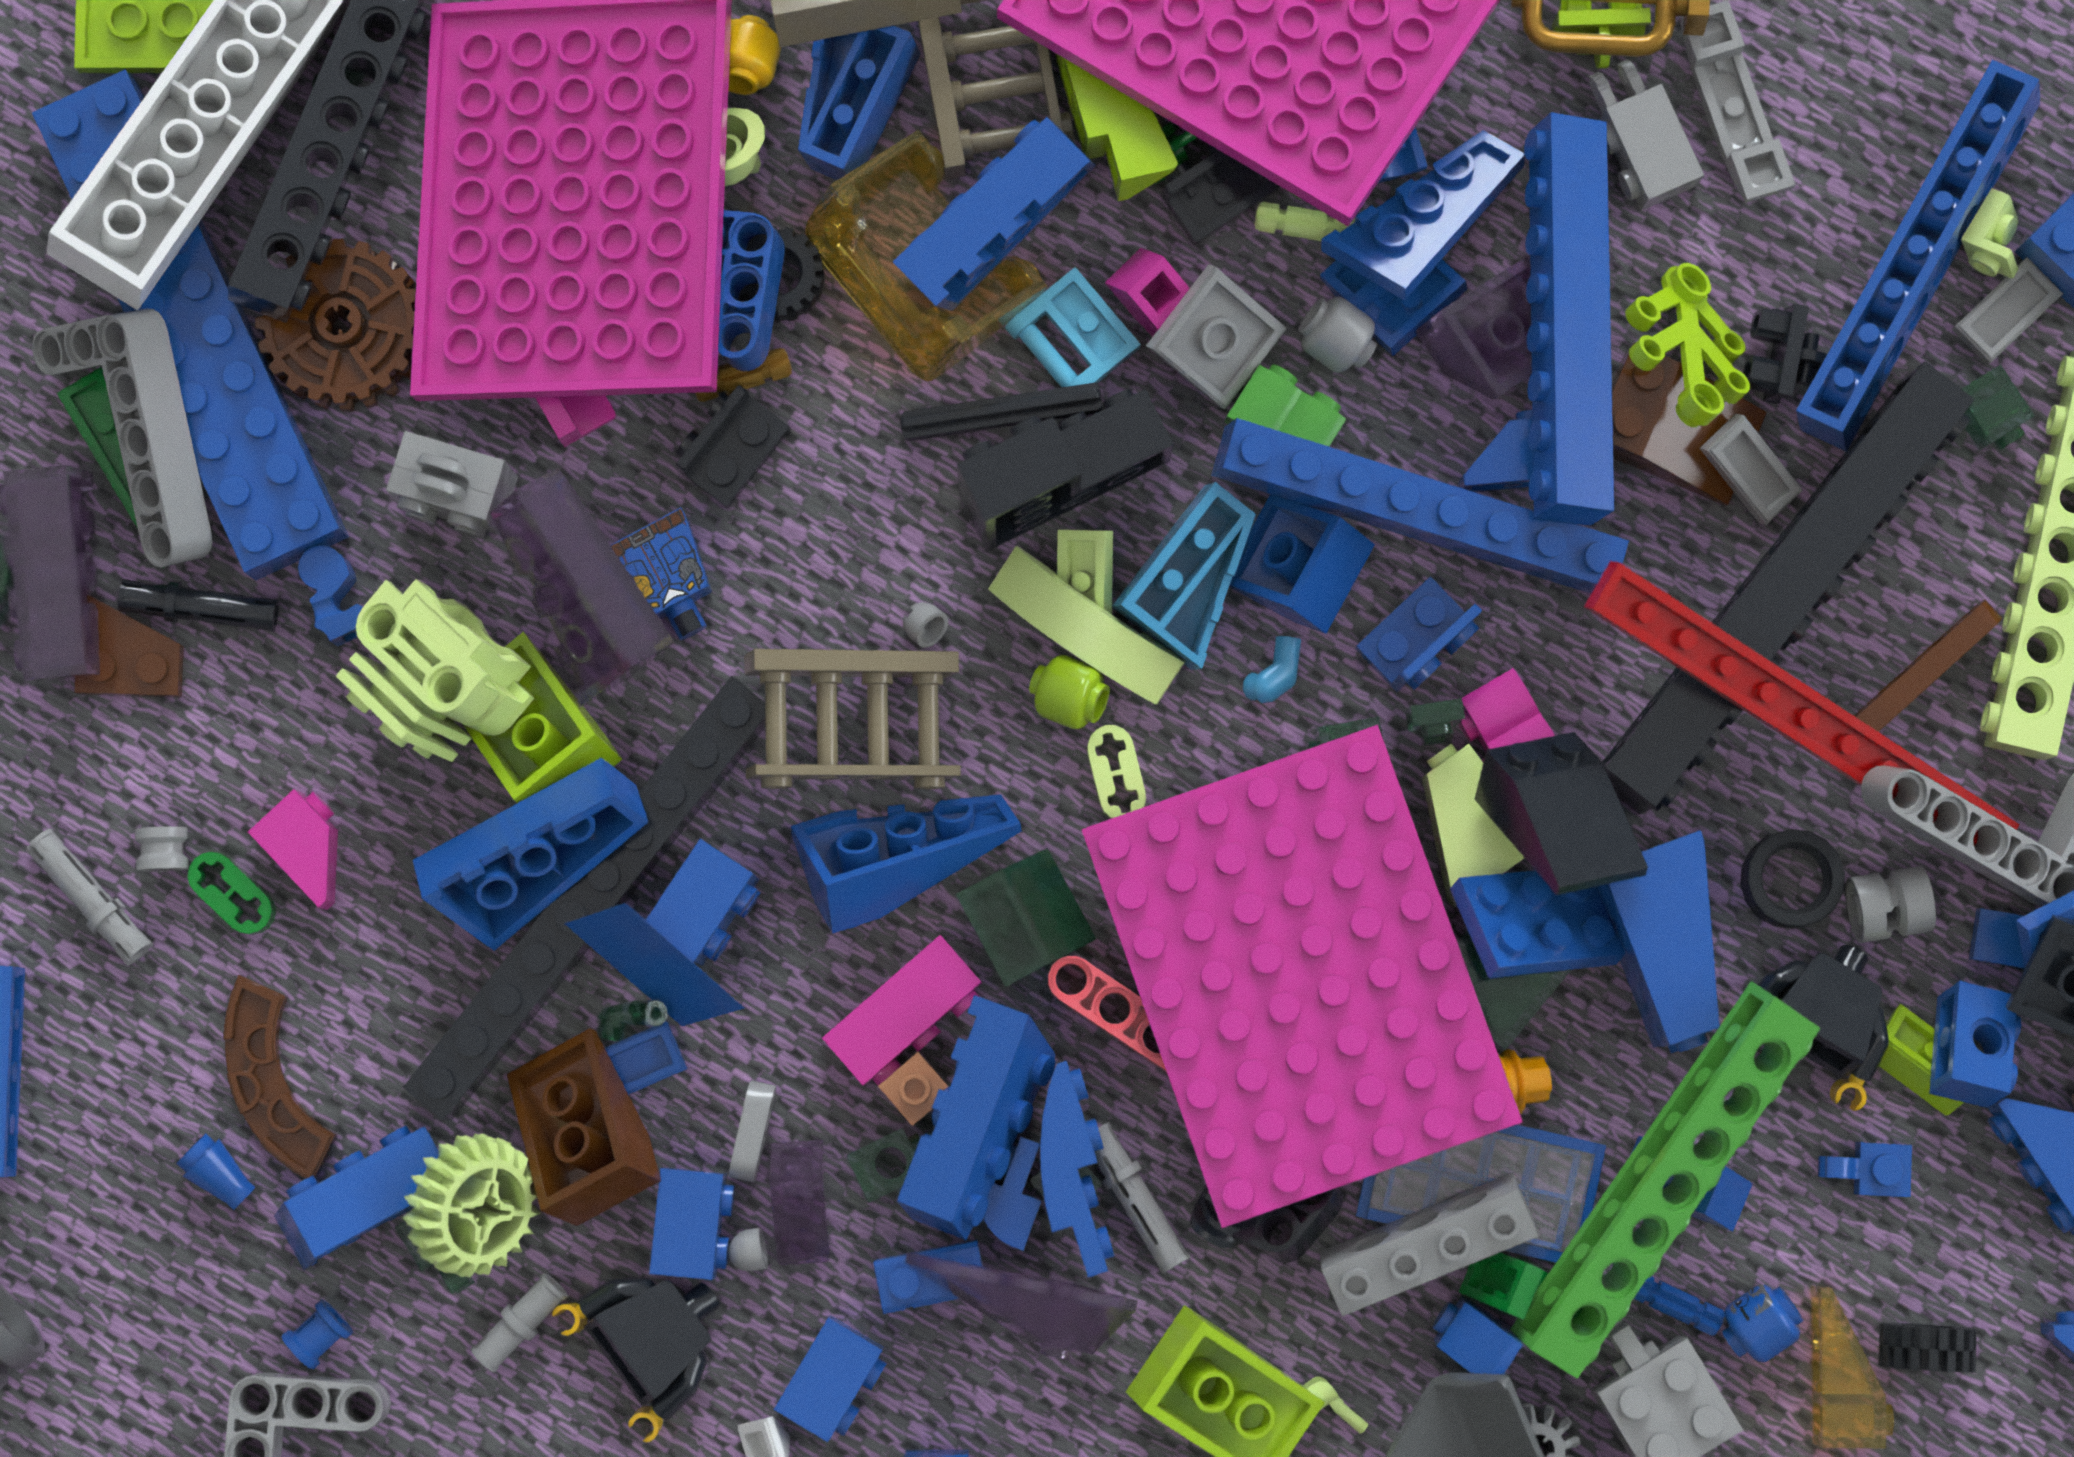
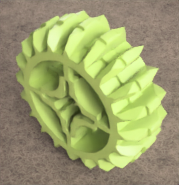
[402,1133,541,1278]

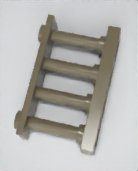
[917,0,1074,180]
[744,649,961,789]

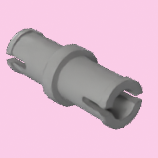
[471,1273,568,1372]

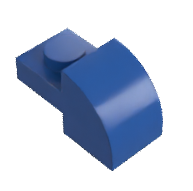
[983,1136,1041,1251]

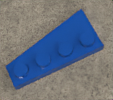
[1321,130,1525,301]

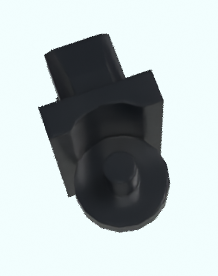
[1743,303,1827,404]

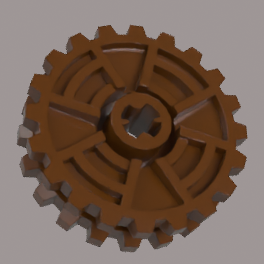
[255,239,416,412]

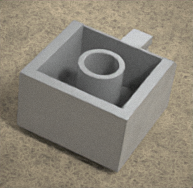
[1590,1323,1743,1457]

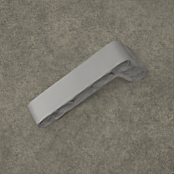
[32,308,213,568]
[1861,765,2074,906]
[224,1372,391,1457]

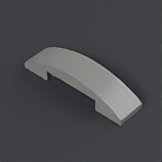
[1679,0,1796,203]

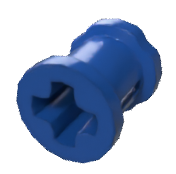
[282,1299,353,1370]

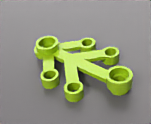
[1625,263,1750,427]

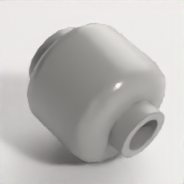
[1298,296,1377,373]

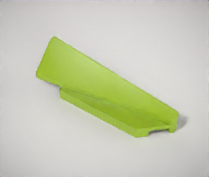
[1054,52,1177,201]

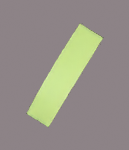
[988,546,1186,704]

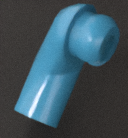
[1243,636,1301,703]

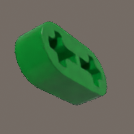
[187,852,276,935]

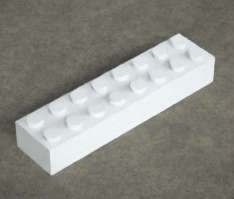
[47,0,351,310]

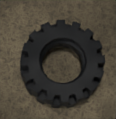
[738,226,825,323]

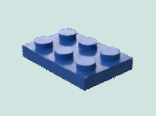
[1450,871,1626,978]

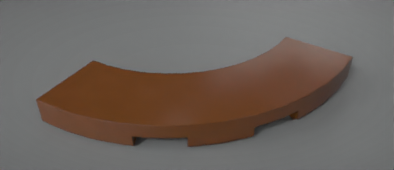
[223,975,338,1180]

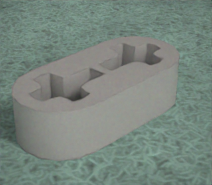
[729,1080,776,1183]

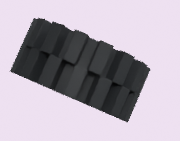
[1878,1322,1977,1373]

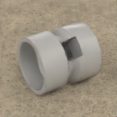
[1845,866,1936,943]

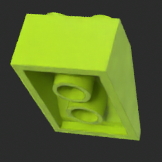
[463,631,623,803]
[1126,1305,1325,1457]

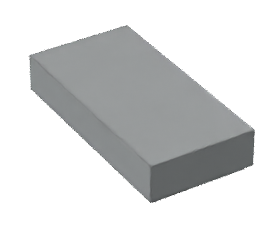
[1951,257,2063,365]
[1699,414,1803,525]

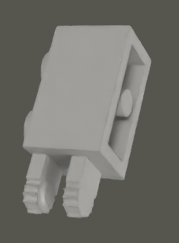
[1589,59,1704,211]

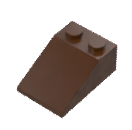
[1612,343,1767,506]
[507,1028,661,1226]

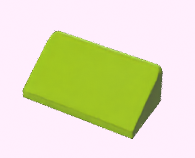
[1879,1004,1964,1116]

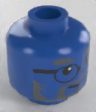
[1722,1284,1804,1363]

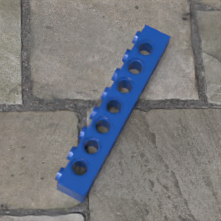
[1796,60,2040,452]

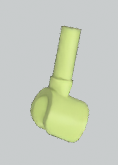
[1302,1376,1368,1434]

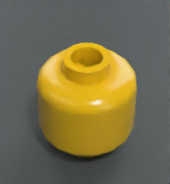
[728,15,782,95]

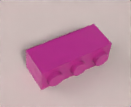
[822,935,982,1086]

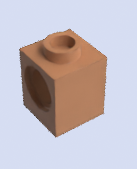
[878,1052,949,1126]

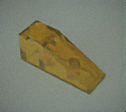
[1811,1285,1894,1449]

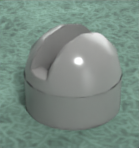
[903,602,948,648]
[728,1227,768,1271]

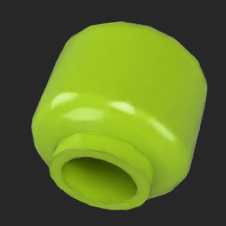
[1029,655,1110,729]

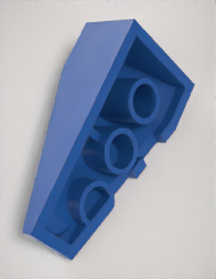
[791,794,1022,933]

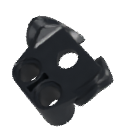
[1190,1185,1343,1263]

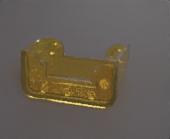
[805,130,1047,381]

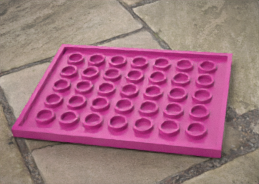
[410,0,732,401]
[997,0,1500,226]
[1081,725,1523,1228]

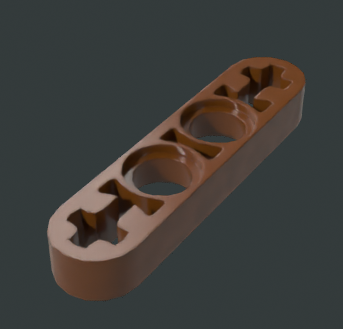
[1853,599,2003,732]

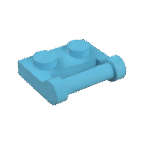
[1004,267,1141,388]

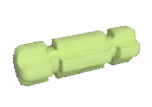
[1255,201,1355,241]

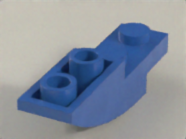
[1040,1061,1115,1277]

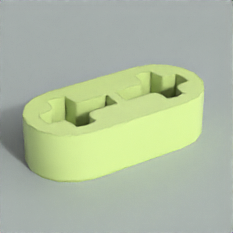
[1087,725,1146,819]

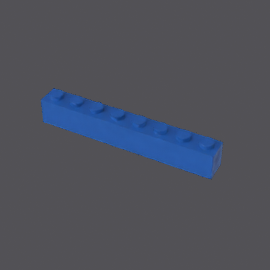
[1524,112,1614,526]
[1211,418,1629,593]

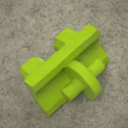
[1552,0,1651,69]

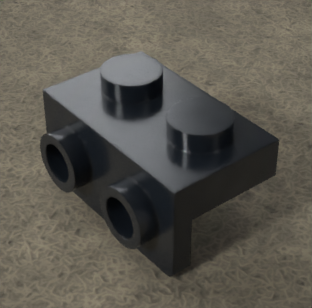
[1160,145,1280,246]

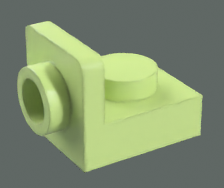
[1961,188,2019,279]

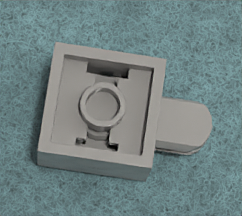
[386,431,518,539]

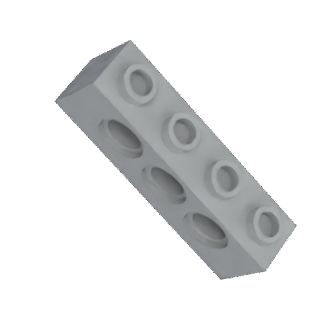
[1320,1173,1539,1316]

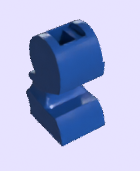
[298,545,363,647]

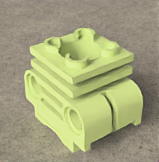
[336,579,534,762]

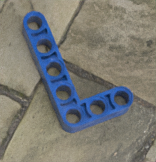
[718,210,785,371]

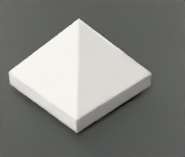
[737,1416,790,1457]

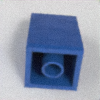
[1596,830,1720,1053]

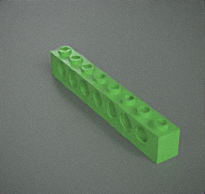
[1510,981,1821,1379]

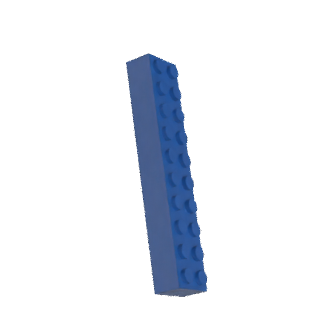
[32,69,349,581]

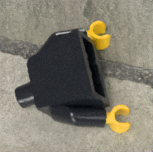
[1721,945,1889,1111]
[552,1277,719,1442]

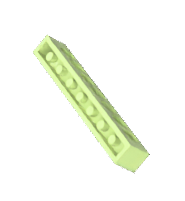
[1980,351,2074,760]

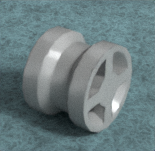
[135,826,189,872]

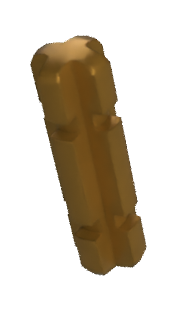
[695,348,792,402]

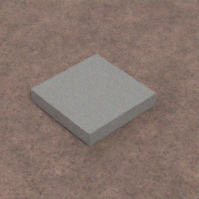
[1146,264,1287,410]

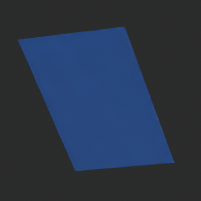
[565,903,744,1026]

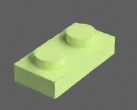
[1057,529,1113,614]

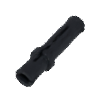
[118,579,279,632]

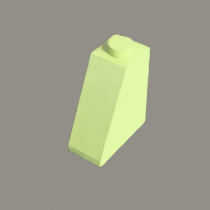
[1422,743,1524,908]

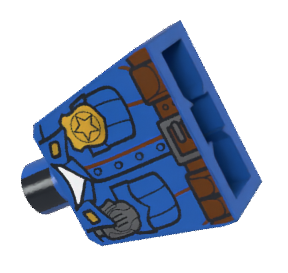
[594,507,712,641]

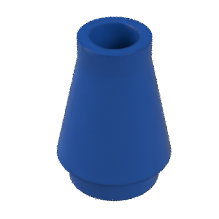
[176,1133,255,1210]

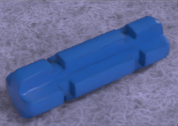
[1633,1276,1725,1336]

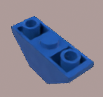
[1988,1098,2074,1236]

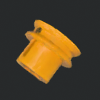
[1498,1049,1552,1115]

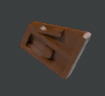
[74,594,184,697]

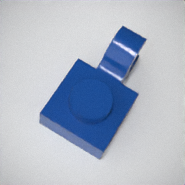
[1818,1142,1912,1197]

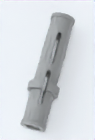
[25,829,153,966]
[1095,1122,1191,1274]

